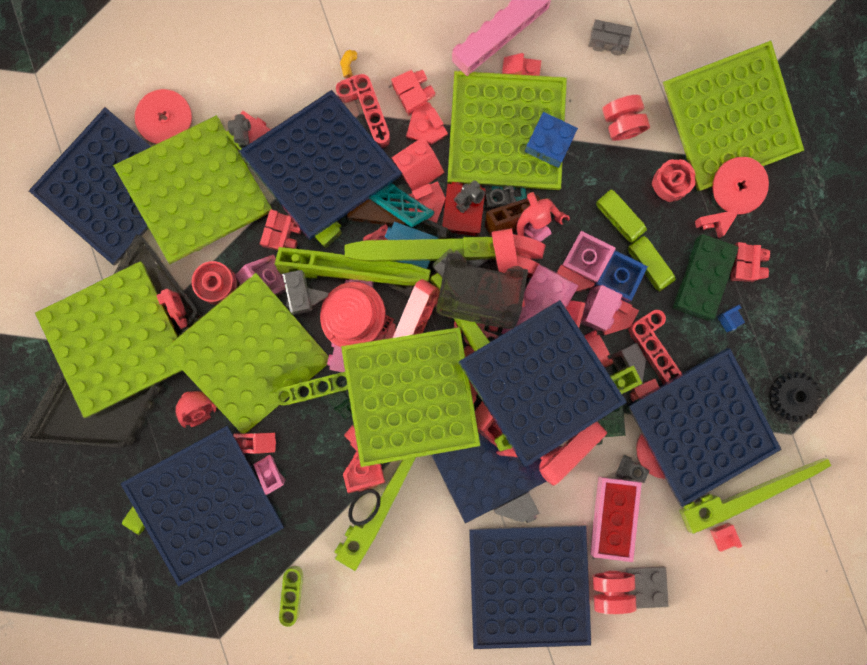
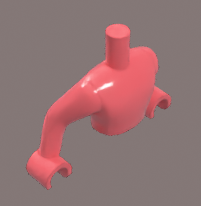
[517,192,570,236]

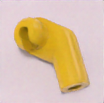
[340,49,358,78]

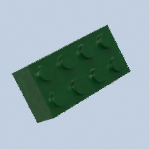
[672,234,739,321]

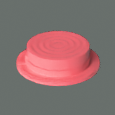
[320,282,386,347]

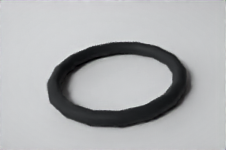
[348,489,381,526]

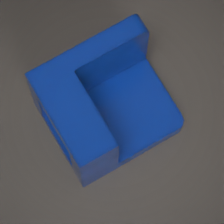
[717,305,745,332]

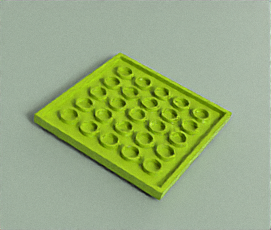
[662,40,804,191]
[447,71,567,190]
[113,115,272,265]
[35,261,183,418]
[164,273,329,434]
[341,327,480,467]

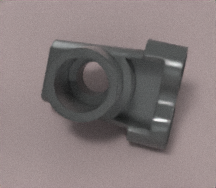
[228,114,251,149]
[454,180,485,213]
[484,185,516,208]
[615,455,650,483]

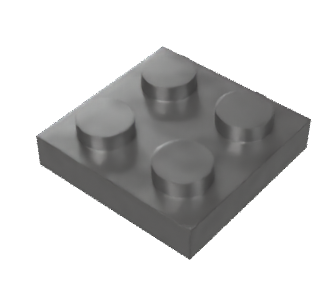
[626,566,669,609]

